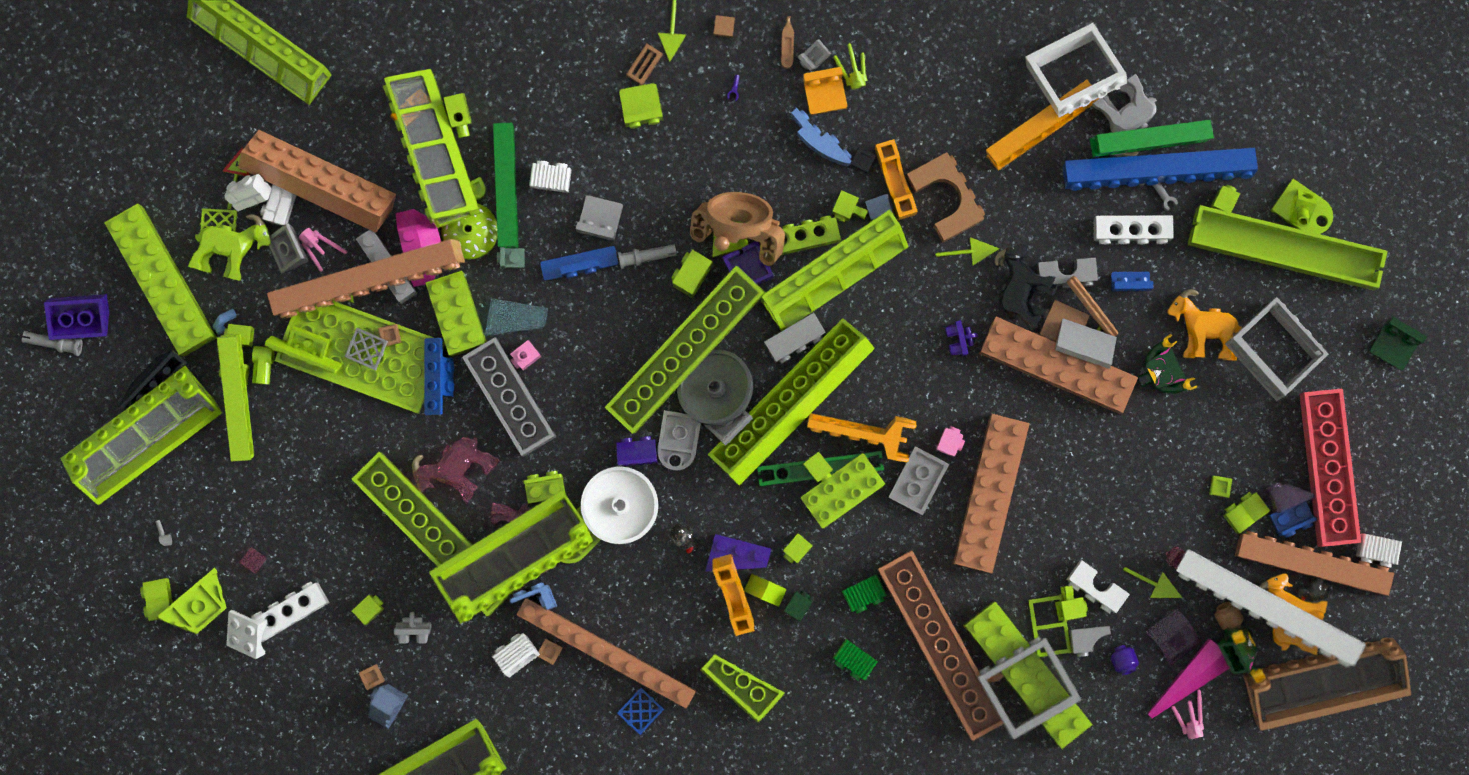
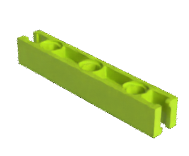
[217,334,254,461]

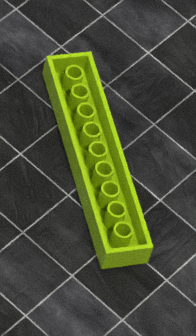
[605,266,766,434]
[708,318,875,485]
[352,452,515,617]

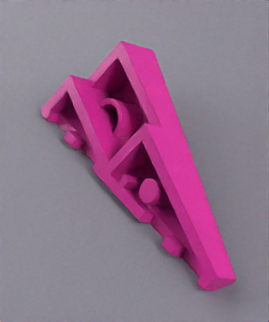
[1147,639,1229,718]

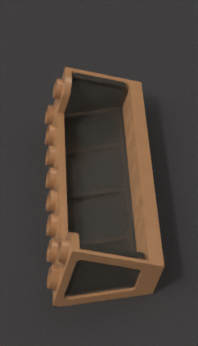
[1243,637,1411,731]

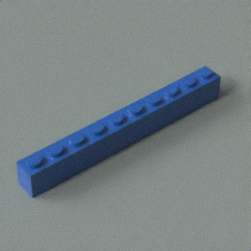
[1063,148,1258,191]

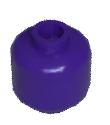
[1111,645,1139,675]

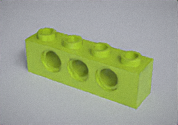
[782,216,841,255]

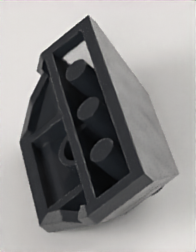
[119,350,187,416]

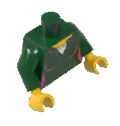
[1137,334,1197,394]
[1218,627,1266,683]

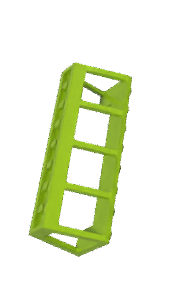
[761,209,909,331]

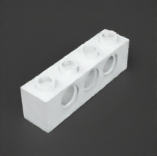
[1094,216,1173,244]
[251,582,330,642]

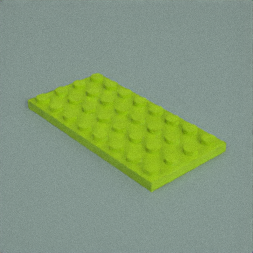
[275,301,445,414]

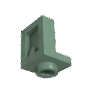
[497,247,525,268]

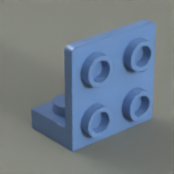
[510,583,557,610]

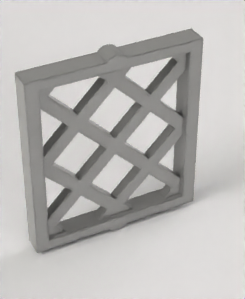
[345,328,388,370]

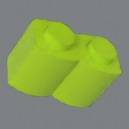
[1223,492,1270,534]
[140,578,173,621]

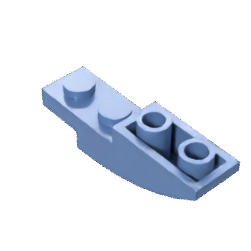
[791,108,852,167]

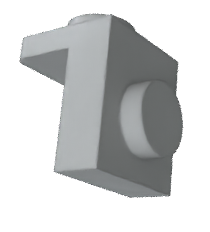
[798,40,831,71]

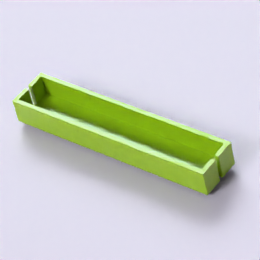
[1188,205,1388,291]

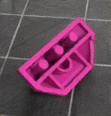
[396,209,441,287]

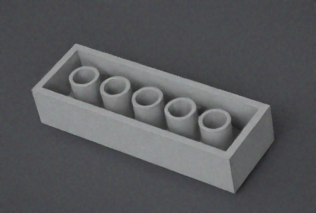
[462,337,556,457]

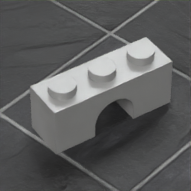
[1036,258,1098,289]

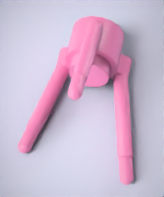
[299,228,347,272]
[1172,690,1204,739]

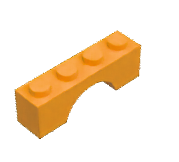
[875,139,918,220]
[713,554,754,636]

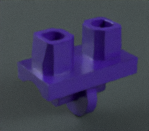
[945,320,978,357]

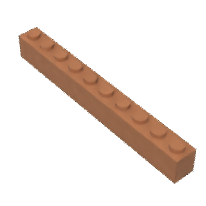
[517,598,696,709]

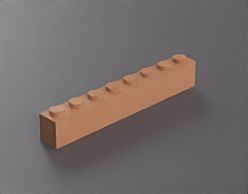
[1235,531,1394,596]

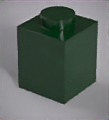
[784,590,812,622]

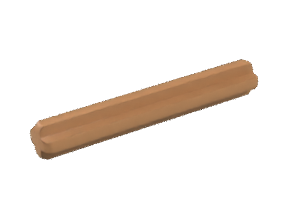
[1067,276,1118,336]

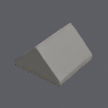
[269,223,309,273]

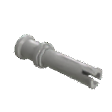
[618,244,677,269]
[22,331,83,356]

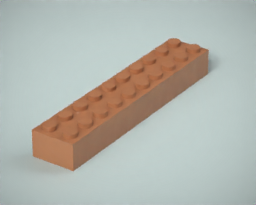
[267,239,465,318]
[877,551,1003,741]

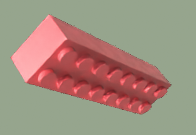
[1299,389,1361,547]

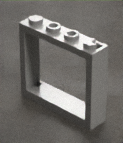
[1225,297,1328,401]
[977,637,1081,739]

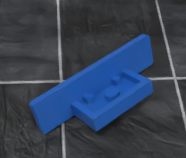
[540,246,618,281]
[424,338,455,415]

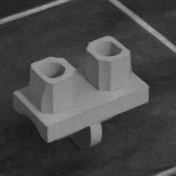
[394,612,431,643]

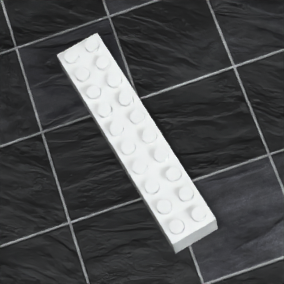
[1176,549,1365,667]

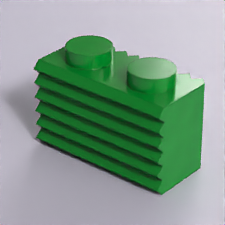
[841,574,887,614]
[832,639,878,681]

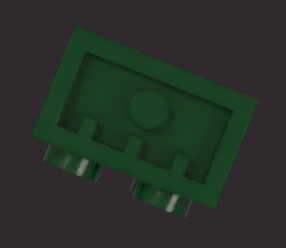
[1369,317,1427,371]

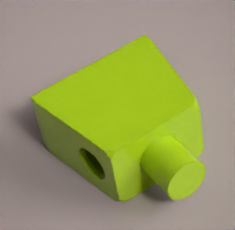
[444,93,472,138]

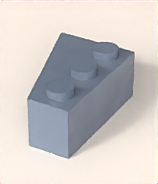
[369,684,408,729]

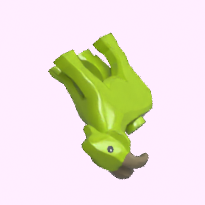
[188,214,271,281]

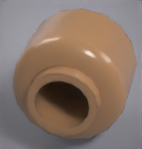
[1215,602,1244,630]

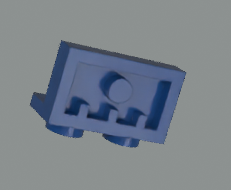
[1111,272,1153,291]
[1269,499,1317,538]

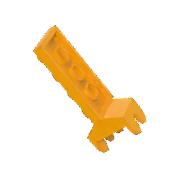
[807,413,917,462]

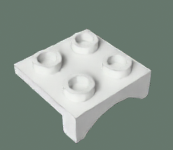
[226,610,267,659]

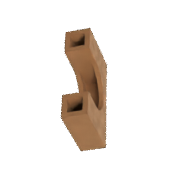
[906,152,985,243]

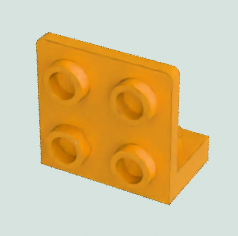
[803,67,847,115]

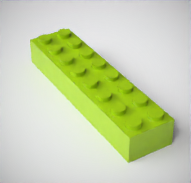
[104,204,217,357]
[963,601,1092,749]

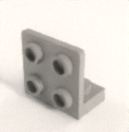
[576,195,623,241]

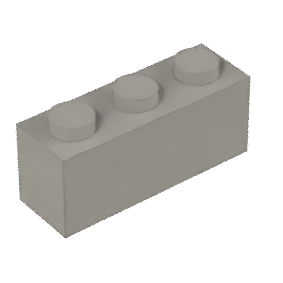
[764,313,826,364]

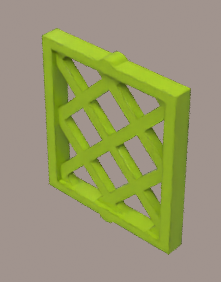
[200,209,237,232]

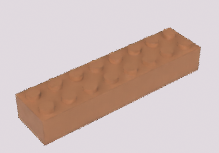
[238,130,396,232]
[979,317,1138,414]
[953,414,1030,573]

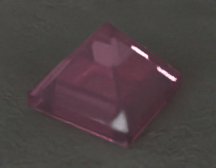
[1166,546,1186,569]

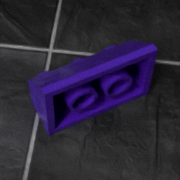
[44,294,109,340]

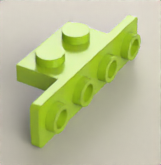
[265,326,342,373]

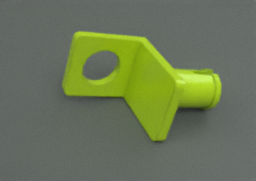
[1290,189,1317,227]

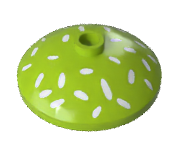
[441,203,497,259]

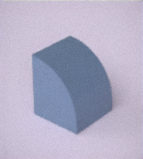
[865,194,895,220]

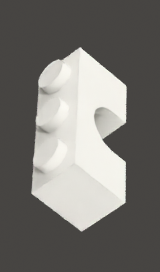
[1066,560,1130,614]

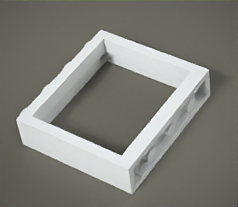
[1026,23,1127,117]

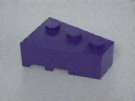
[705,534,771,572]

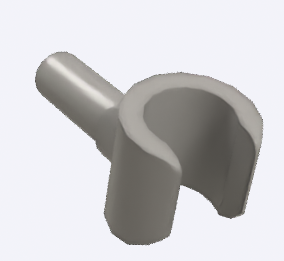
[155,520,172,546]

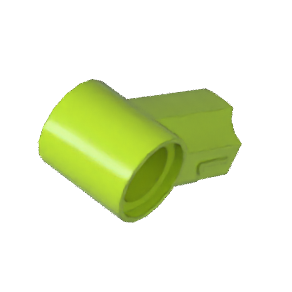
[252,346,275,385]

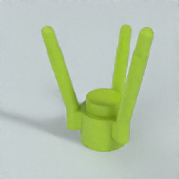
[833,43,867,89]

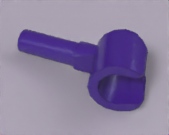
[727,75,740,101]

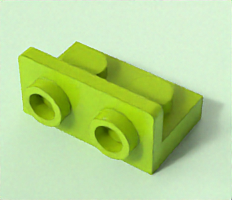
[523,471,566,504]

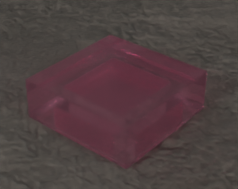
[240,547,267,574]

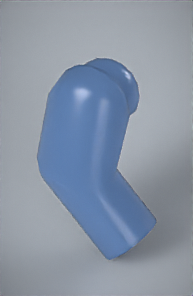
[213,309,237,335]

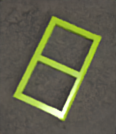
[1028,594,1072,657]

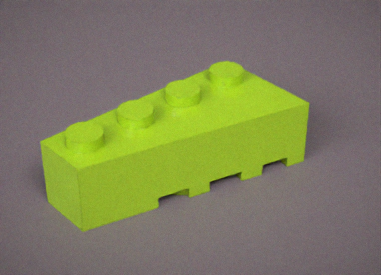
[700,655,785,722]

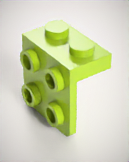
[619,83,663,128]

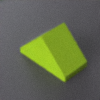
[744,574,787,607]

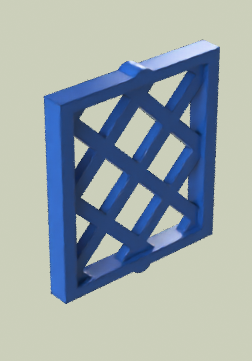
[617,688,664,735]

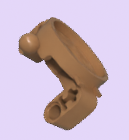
[690,192,785,266]

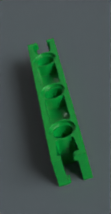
[1090,120,1214,157]
[493,123,519,249]
[757,451,884,487]

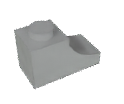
[1069,626,1111,657]

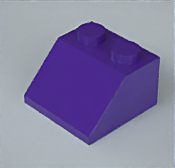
[617,436,658,467]

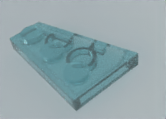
[484,298,548,336]

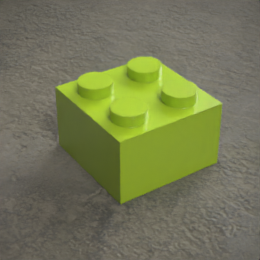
[671,250,712,298]

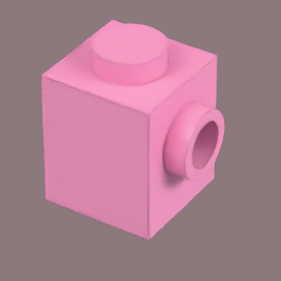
[510,340,541,371]
[936,426,965,457]

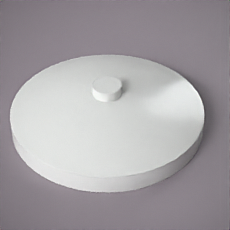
[581,467,658,544]

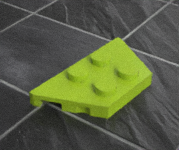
[157,568,226,634]

